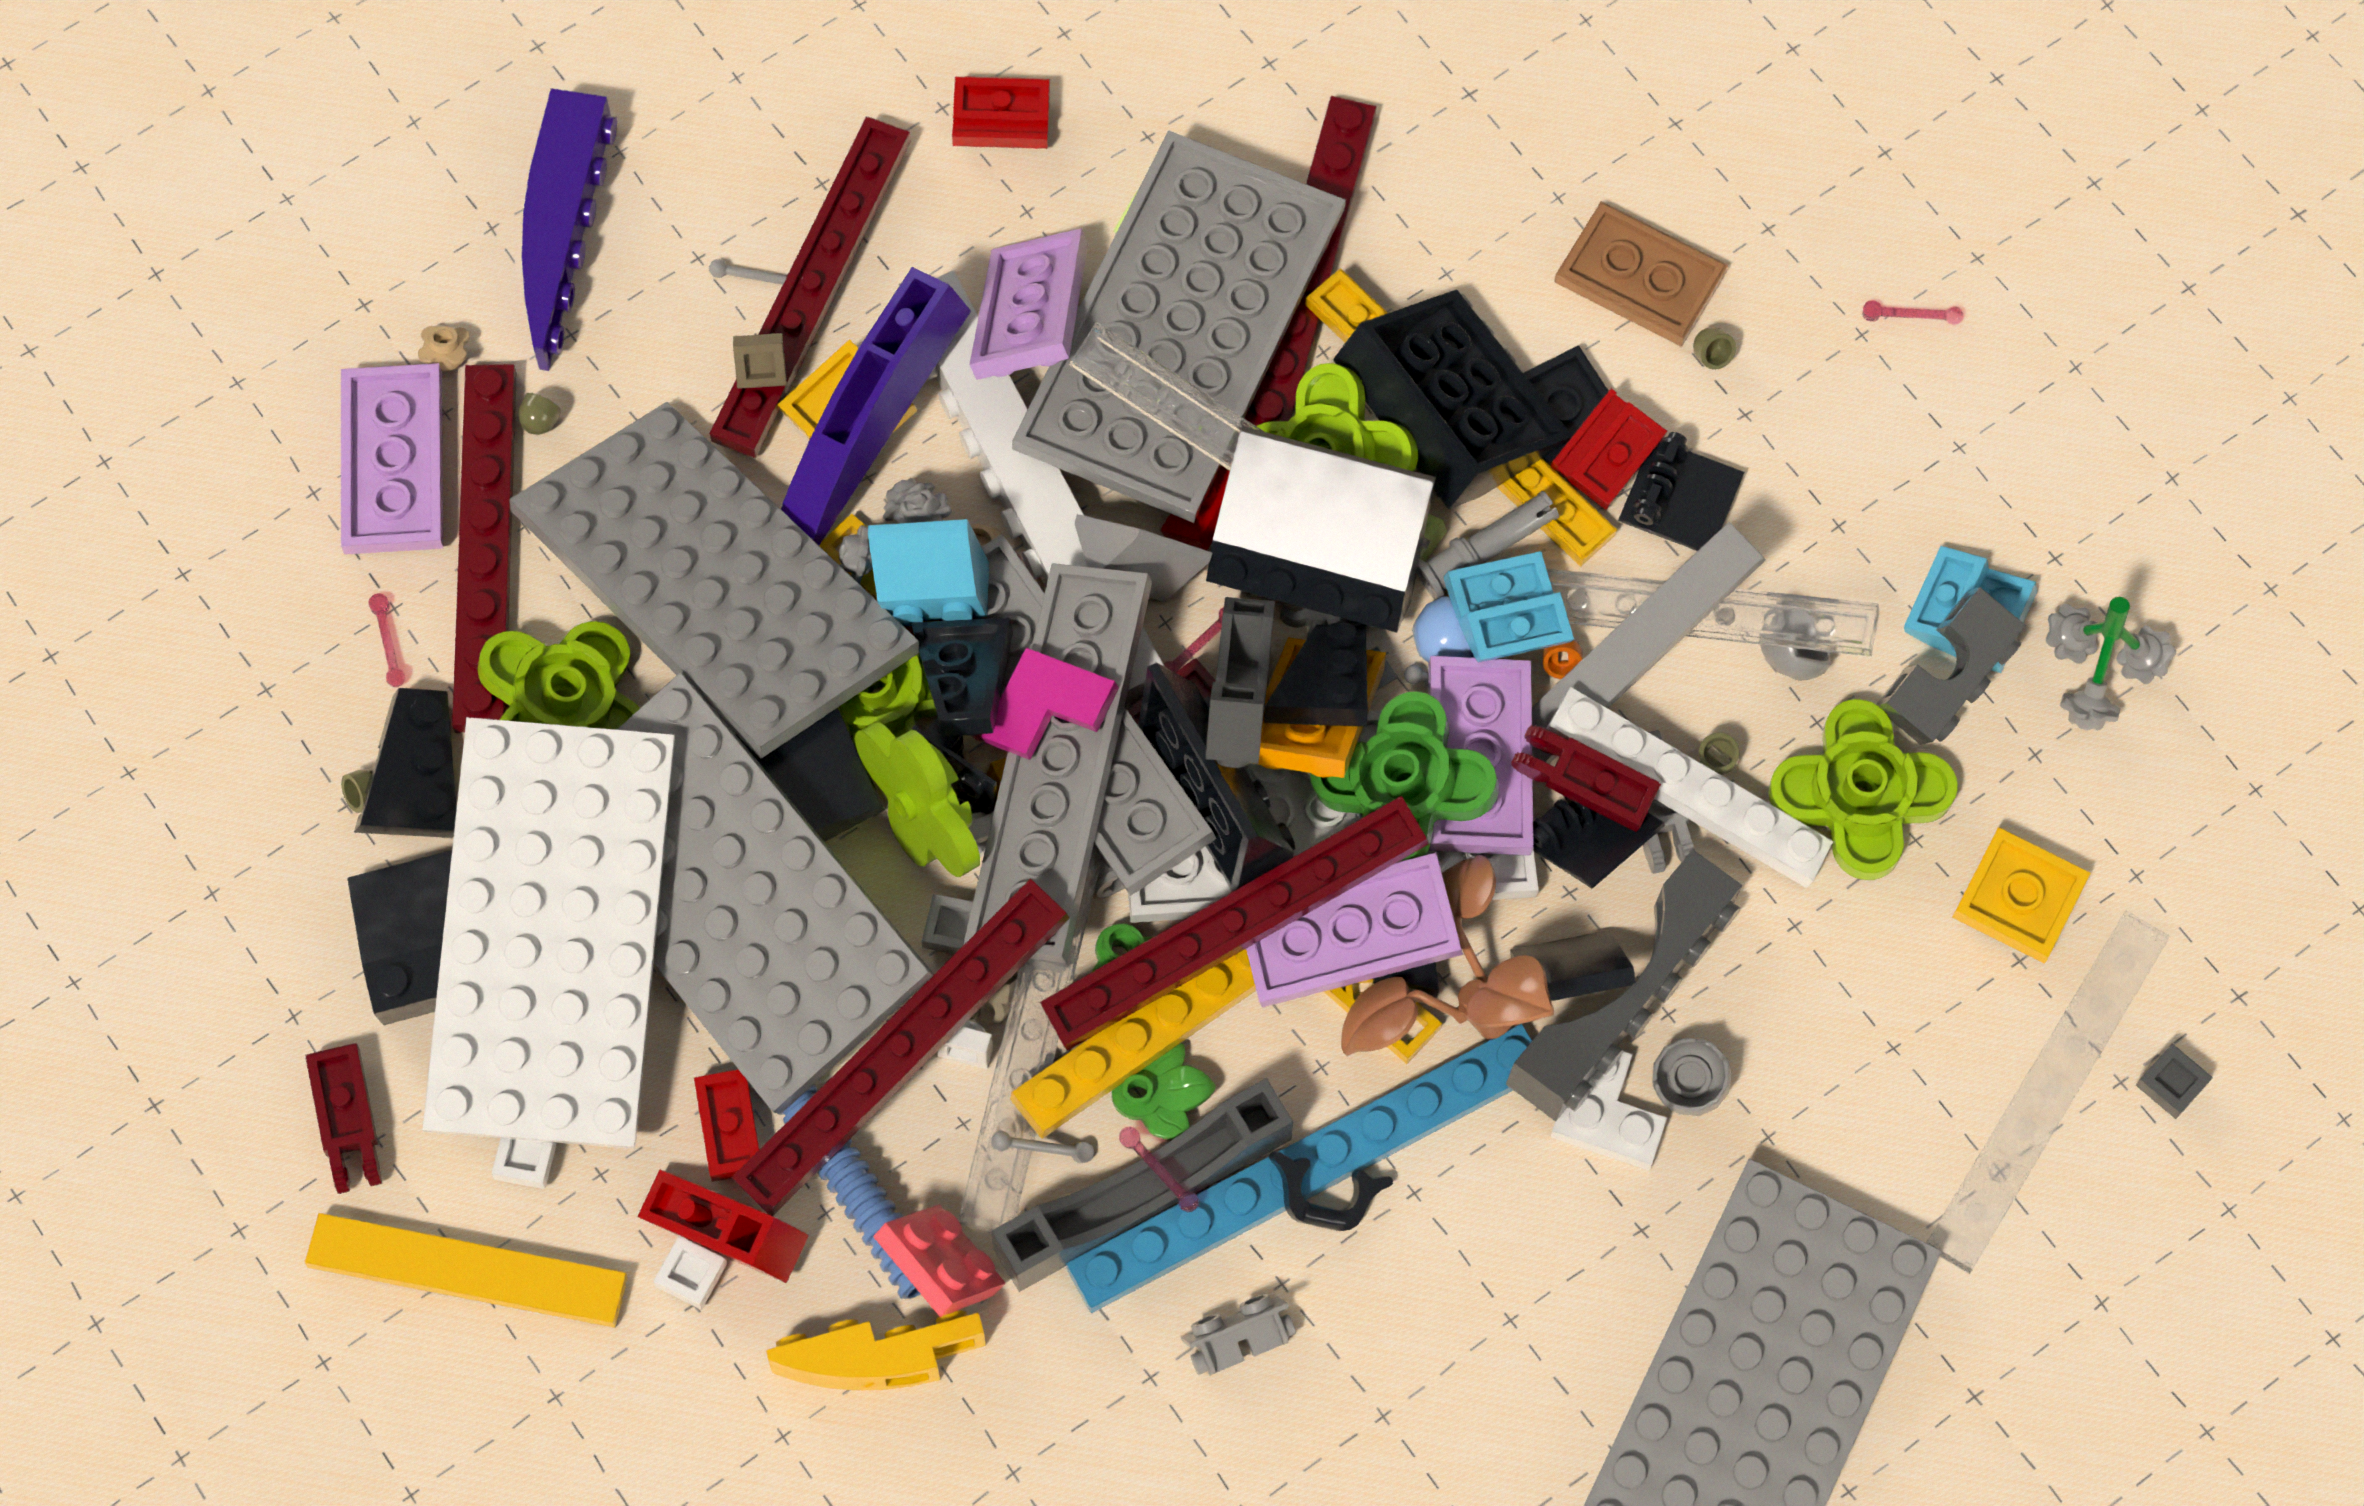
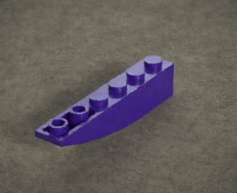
[522,88,617,371]
[781,267,971,546]

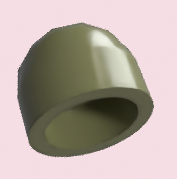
[1693,327,1736,370]
[518,393,561,435]
[1699,732,1740,775]
[341,769,373,813]

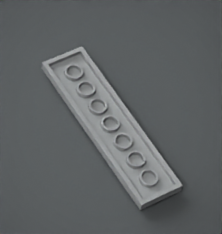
[940,534,1216,896]
[963,563,1152,963]

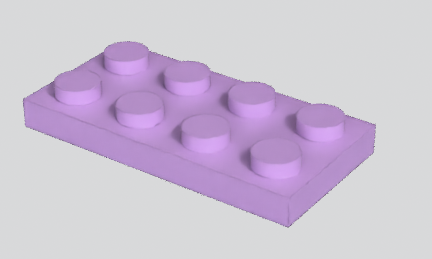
[969,228,1088,380]
[341,363,444,555]
[1428,656,1533,855]
[1246,853,1463,1008]

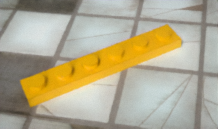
[1010,949,1256,1139]

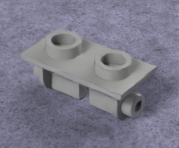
[1181,1294,1296,1376]

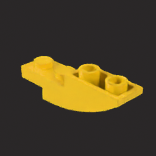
[766,1310,986,1390]

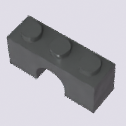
[1876,587,2026,745]

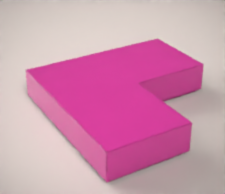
[981,648,1119,760]

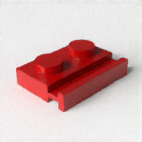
[952,76,1050,149]
[1550,388,1668,510]

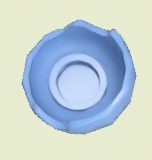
[1412,596,1475,663]

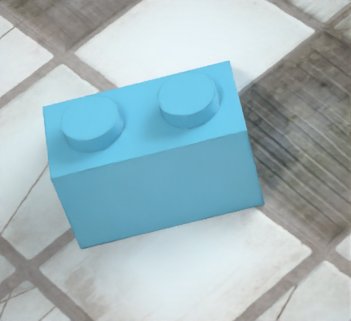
[868,519,989,627]

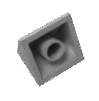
[1074,514,1212,602]

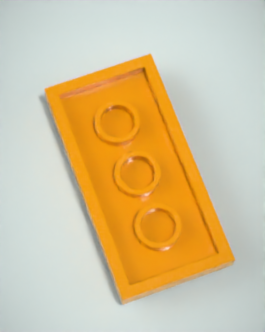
[1252,637,1386,778]

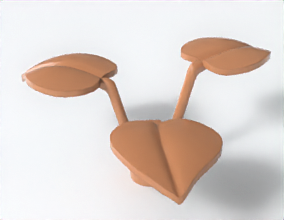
[1341,855,1554,1056]

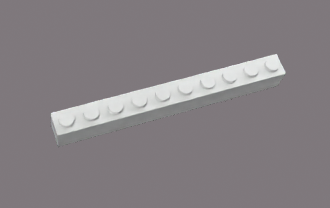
[928,270,1164,709]

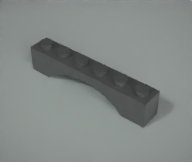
[1206,597,1275,768]
[1506,850,1743,1121]
[991,1078,1293,1292]

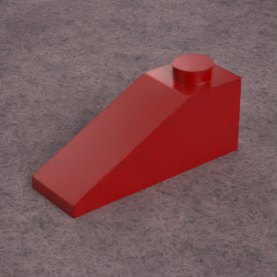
[637,1169,809,1284]

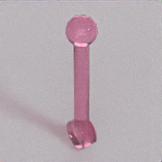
[1862,300,1964,325]
[368,593,405,687]
[1163,607,1224,672]
[1119,1126,1199,1212]

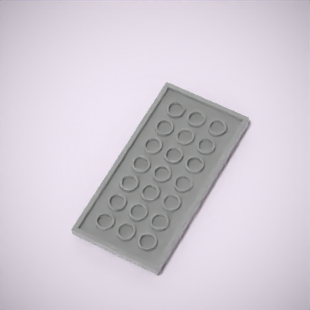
[1012,130,1346,523]
[510,402,919,758]
[617,672,934,1115]
[1584,1159,1942,1506]

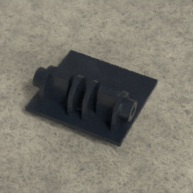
[1618,432,1745,551]
[911,717,997,815]
[1533,796,1665,889]

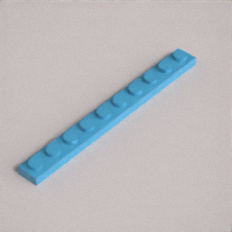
[1066,1024,1532,1314]

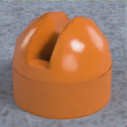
[1543,639,1583,679]

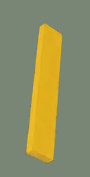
[305,1213,628,1328]

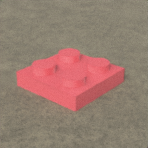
[873,1204,1006,1317]

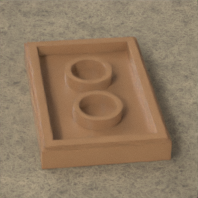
[1554,202,1728,347]

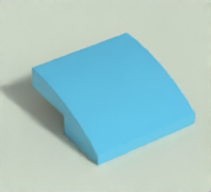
[1904,546,2037,673]
[1443,551,1574,663]

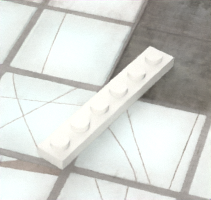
[1546,687,1833,888]

